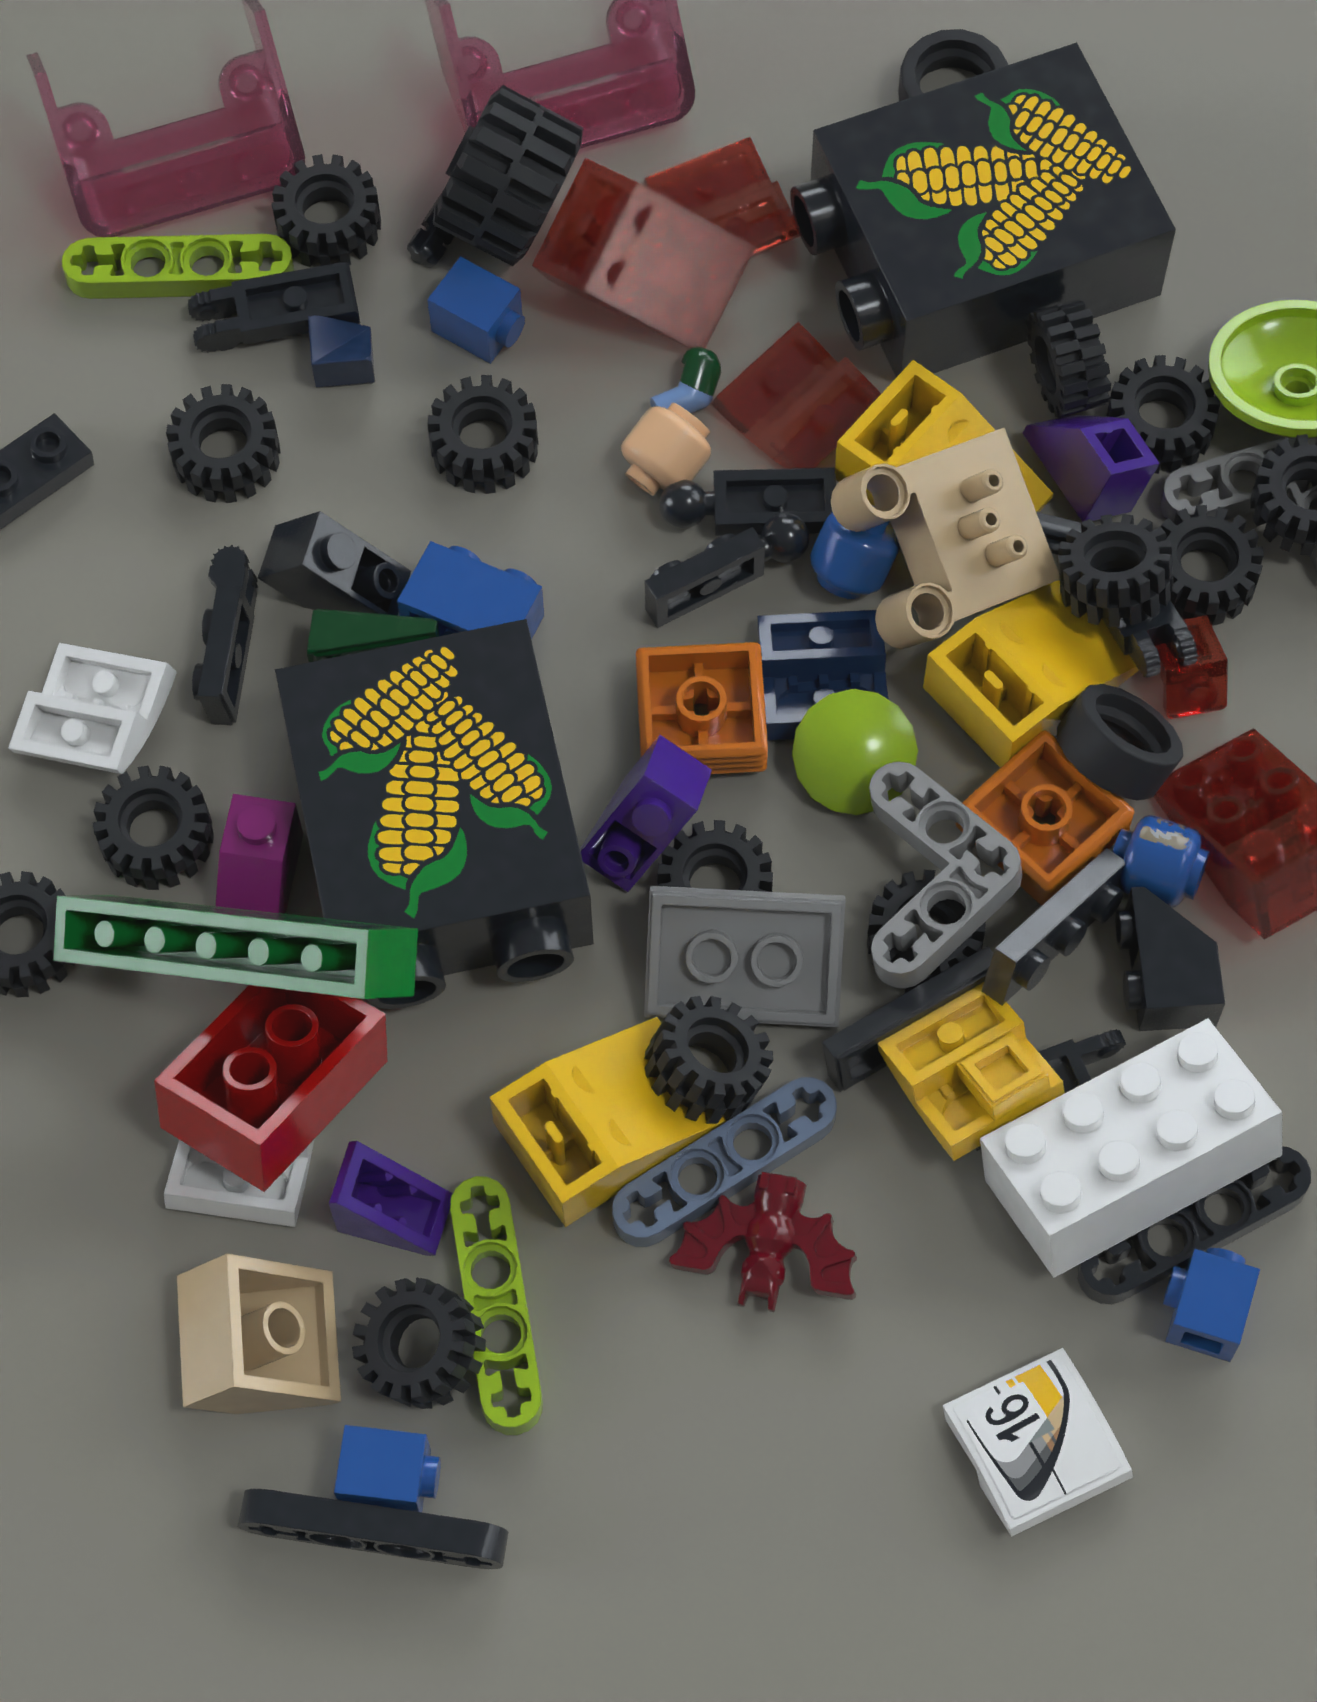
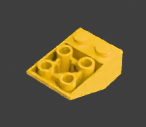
[835,360,1053,512]
[923,580,1140,768]
[489,1017,727,1227]

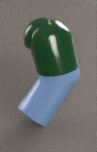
[650,346,721,413]

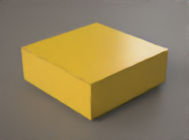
[956,1032,1050,1121]

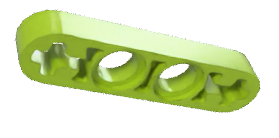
[61,234,295,299]
[450,1176,543,1435]

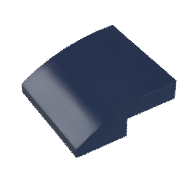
[757,610,889,740]

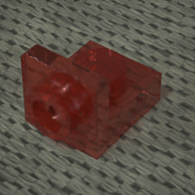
[1155,615,1228,719]

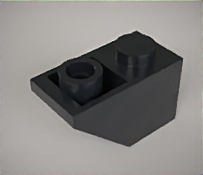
[258,511,411,616]
[1115,887,1225,1031]

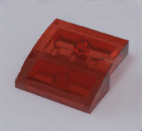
[642,136,800,279]
[711,321,881,469]

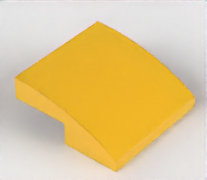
[877,982,1065,1161]

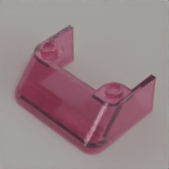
[26,0,305,237]
[425,0,695,149]

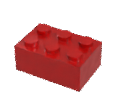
[154,985,388,1192]

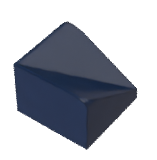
[308,315,375,388]

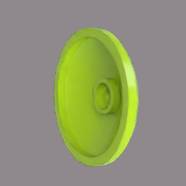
[1208,300,1317,438]

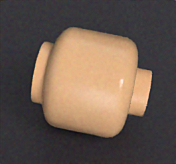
[621,403,711,496]

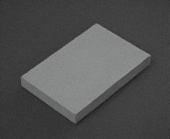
[644,886,846,1027]

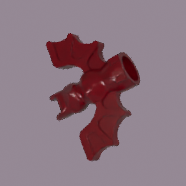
[669,1172,857,1312]

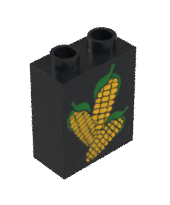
[790,42,1176,377]
[275,619,594,1009]

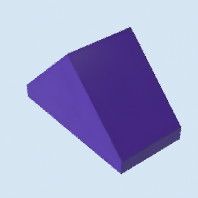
[329,1141,453,1256]

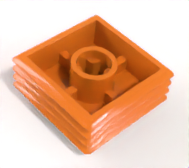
[636,642,768,774]
[956,730,1135,905]

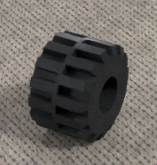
[433,85,583,266]

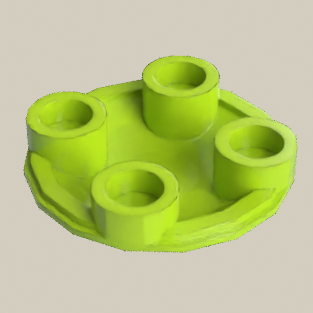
[792,689,918,815]

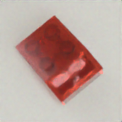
[532,157,756,349]
[1153,728,1317,940]

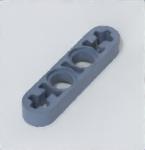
[612,1077,837,1247]

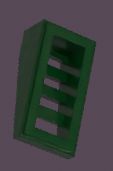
[307,609,439,662]

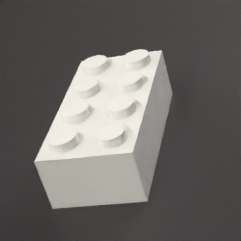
[980,1018,1282,1278]

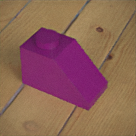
[215,794,304,914]

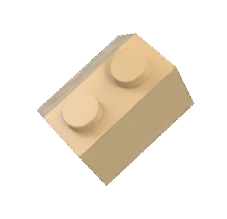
[177,1254,341,1414]

